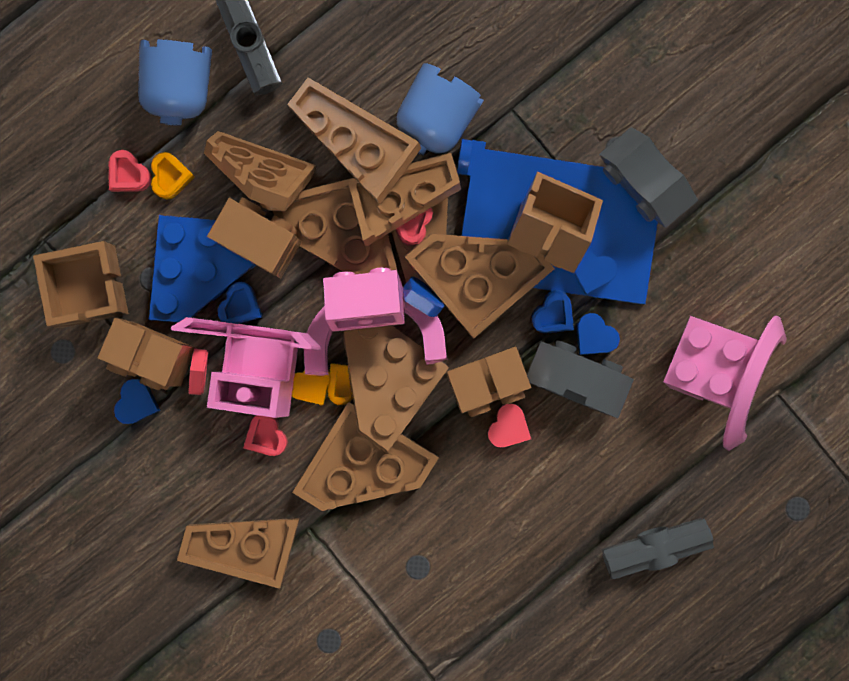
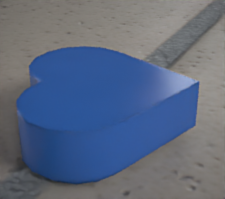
[573,250,618,294]
[403,277,444,317]
[218,282,263,324]
[531,290,574,333]
[577,313,620,355]
[114,379,161,424]

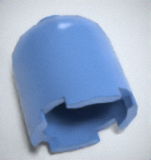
[138,39,212,126]
[396,63,484,156]

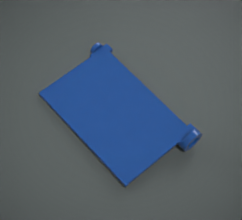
[457,139,658,304]

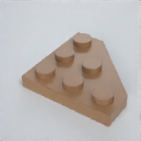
[204,131,316,211]
[273,178,398,275]
[404,233,555,338]
[342,325,449,453]
[292,402,439,511]

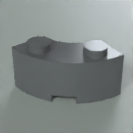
[599,127,698,228]
[527,340,634,419]

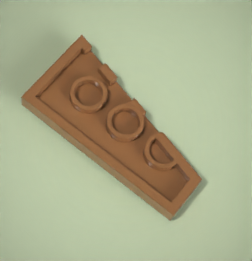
[287,78,421,204]

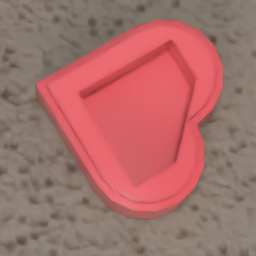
[109,150,152,192]
[395,208,433,246]
[189,348,209,395]
[487,403,531,448]
[243,415,288,456]

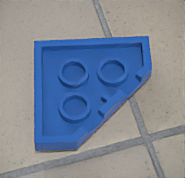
[149,215,256,323]

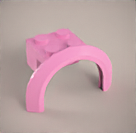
[304,268,447,376]
[663,316,787,451]
[171,317,321,418]

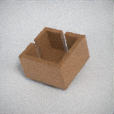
[507,171,603,273]
[207,197,302,279]
[33,241,129,328]
[98,317,196,390]
[446,346,531,417]

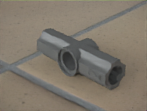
[215,0,283,96]
[602,518,714,580]

